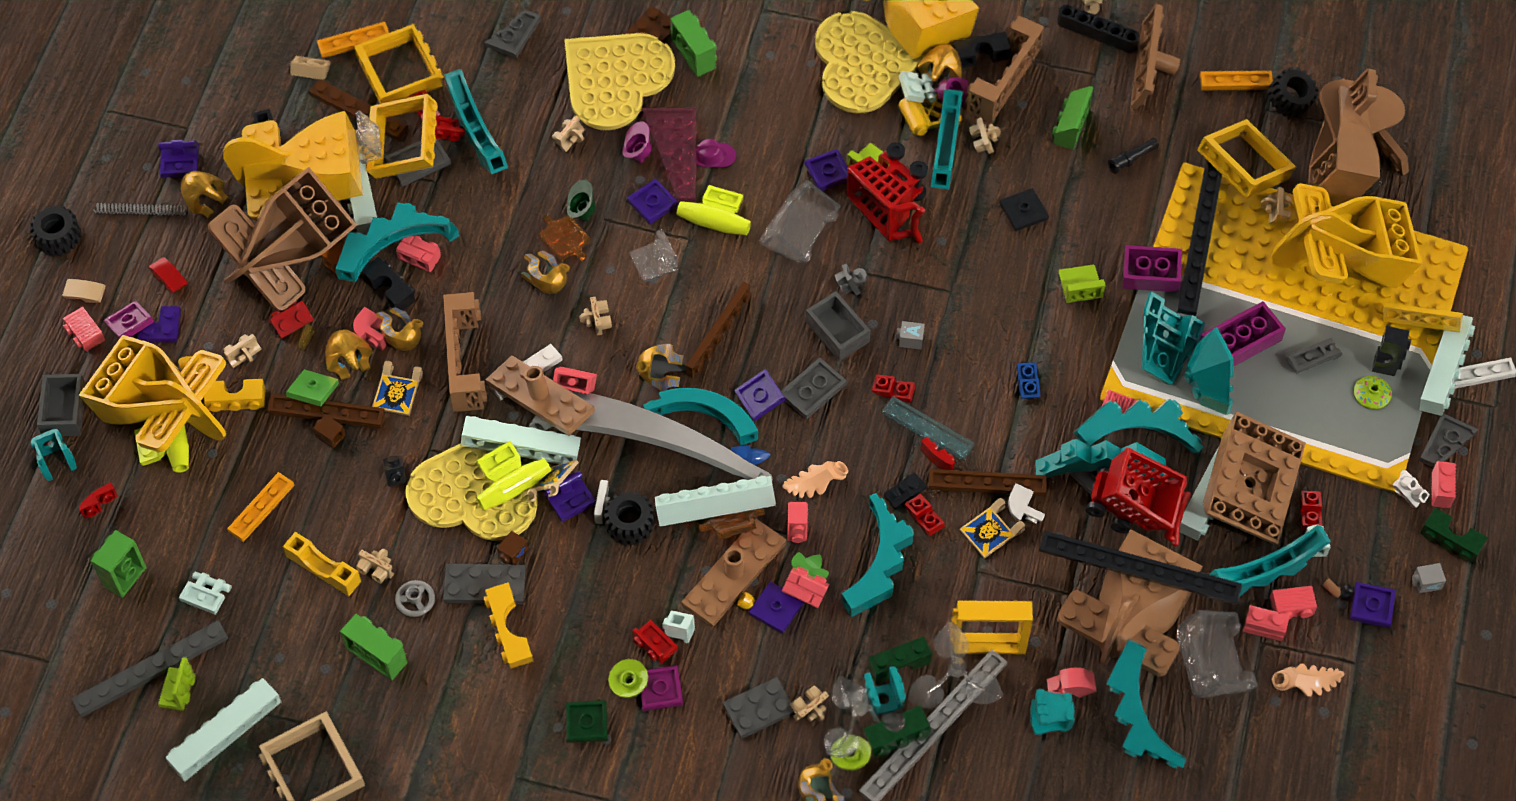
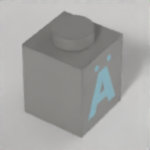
[896,321,925,350]
[1412,563,1446,593]

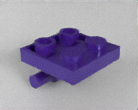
[159,139,199,178]
[542,471,596,522]

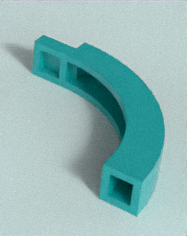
[931,89,963,190]
[643,388,758,446]

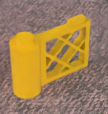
[898,93,962,136]

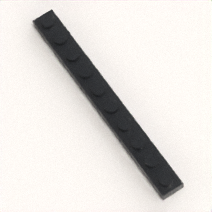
[1177,159,1222,316]
[1039,531,1242,605]

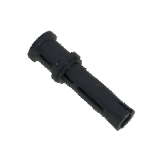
[1108,138,1159,174]

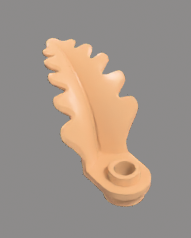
[782,461,848,498]
[1272,664,1344,696]

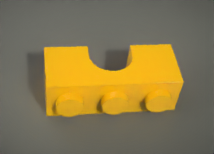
[204,379,266,412]

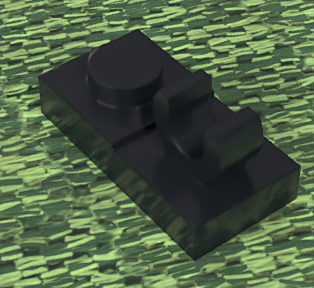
[884,472,926,510]

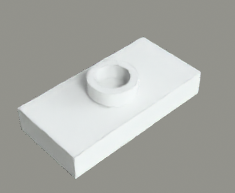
[594,480,610,524]

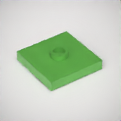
[286,370,339,407]

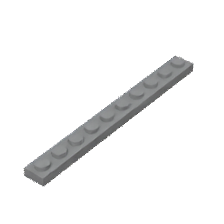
[859,650,1007,801]

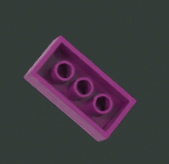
[1200,301,1286,366]

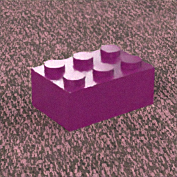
[1122,245,1182,292]

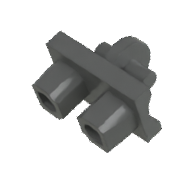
[834,263,868,295]

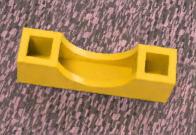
[283,532,361,596]
[484,582,533,669]

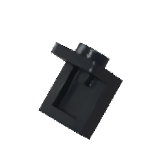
[383,455,407,487]

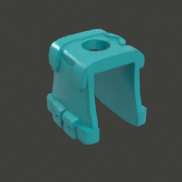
[31,429,77,481]
[864,666,906,716]
[1030,689,1075,735]

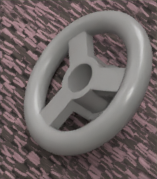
[395,580,435,617]

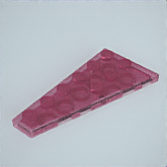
[642,108,696,202]

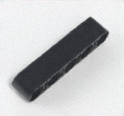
[1057,4,1140,53]

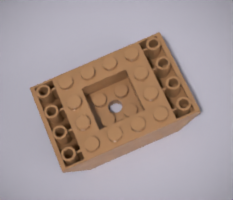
[1203,411,1306,545]

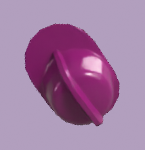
[935,77,969,107]
[623,122,652,163]
[692,139,736,167]

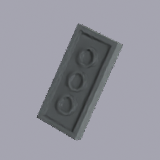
[443,564,526,604]

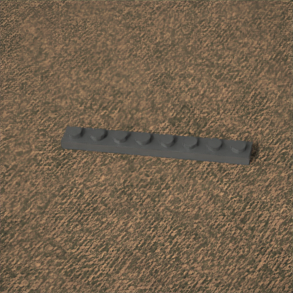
[71,620,228,717]

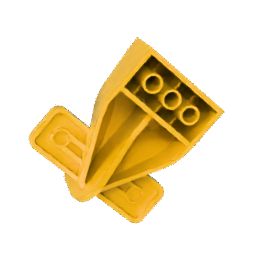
[864,0,979,59]
[223,111,363,221]
[1272,183,1422,289]
[79,335,226,452]

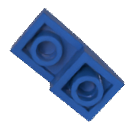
[1017,362,1040,399]

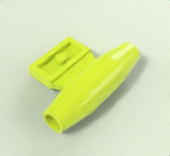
[677,185,751,235]
[134,424,189,473]
[476,441,551,511]

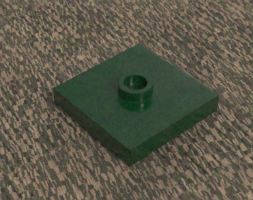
[566,700,608,743]

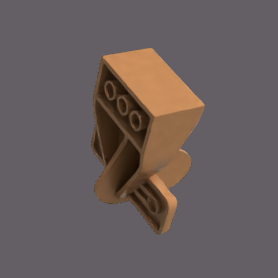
[1308,68,1405,206]
[208,167,357,311]
[1057,529,1202,676]

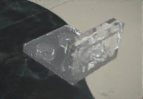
[356,111,382,164]
[630,229,678,282]

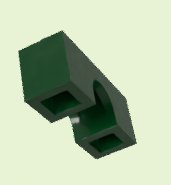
[1420,507,1488,564]
[867,636,932,684]
[864,705,932,757]

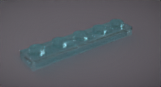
[882,396,975,461]

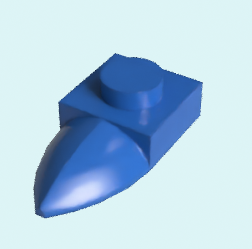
[731,445,771,465]

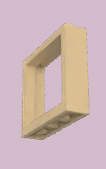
[259,711,365,801]

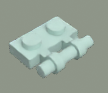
[899,71,936,103]
[179,572,231,615]

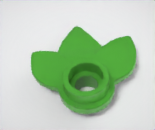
[791,552,829,579]

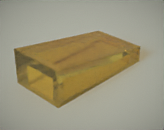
[298,324,314,351]

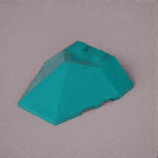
[1142,292,1205,385]
[1184,328,1234,415]

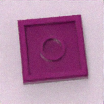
[104,301,154,339]
[640,666,683,711]

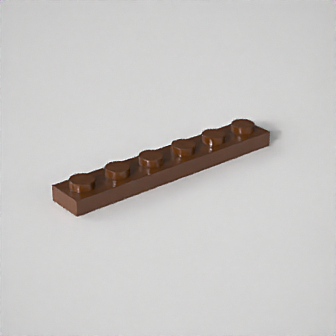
[309,79,408,141]
[686,282,751,378]
[267,394,385,428]
[928,469,1046,496]

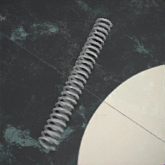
[93,203,187,216]

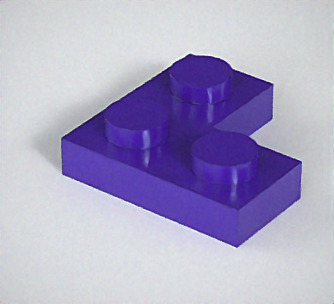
[138,306,181,342]

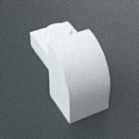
[1008,484,1045,524]

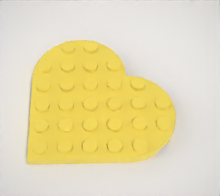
[815,11,925,113]
[565,33,675,130]
[406,443,537,541]

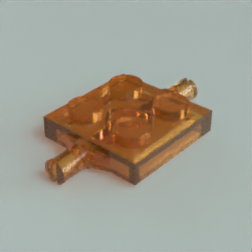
[539,214,591,262]
[698,508,765,539]

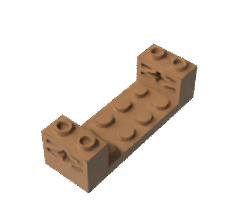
[966,16,1044,123]
[443,292,487,412]

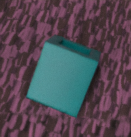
[443,222,459,242]

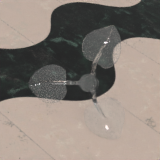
[909,621,1003,709]
[824,675,905,757]

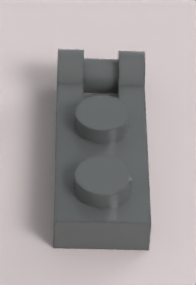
[1286,338,1342,374]

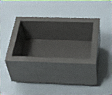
[806,291,871,361]
[37,374,86,436]

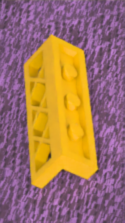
[1383,302,1463,332]

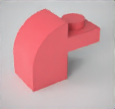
[353,307,387,351]
[1047,668,1097,698]

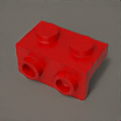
[435,116,465,142]
[268,300,314,339]
[632,620,678,665]

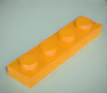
[317,22,389,58]
[1200,71,1273,90]
[227,472,295,542]

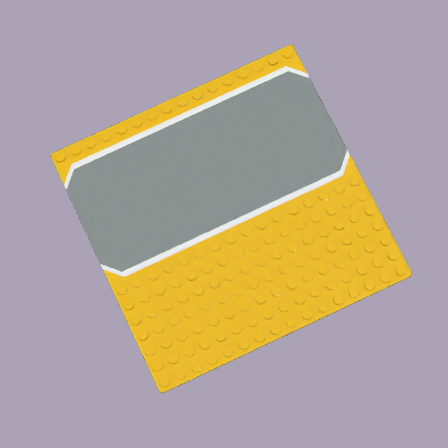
[1100,163,1468,494]

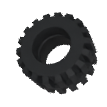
[1268,67,1318,117]
[30,205,82,256]
[604,491,654,545]

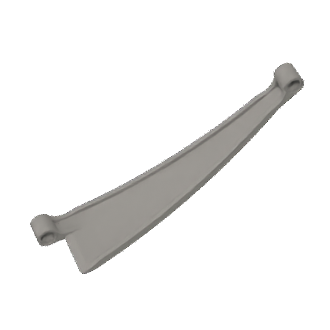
[529,390,773,481]

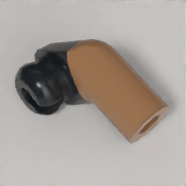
[1323,579,1354,598]

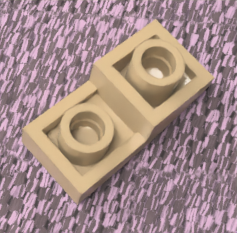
[62,279,106,303]

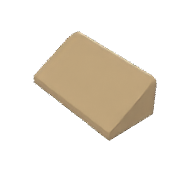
[290,56,330,80]

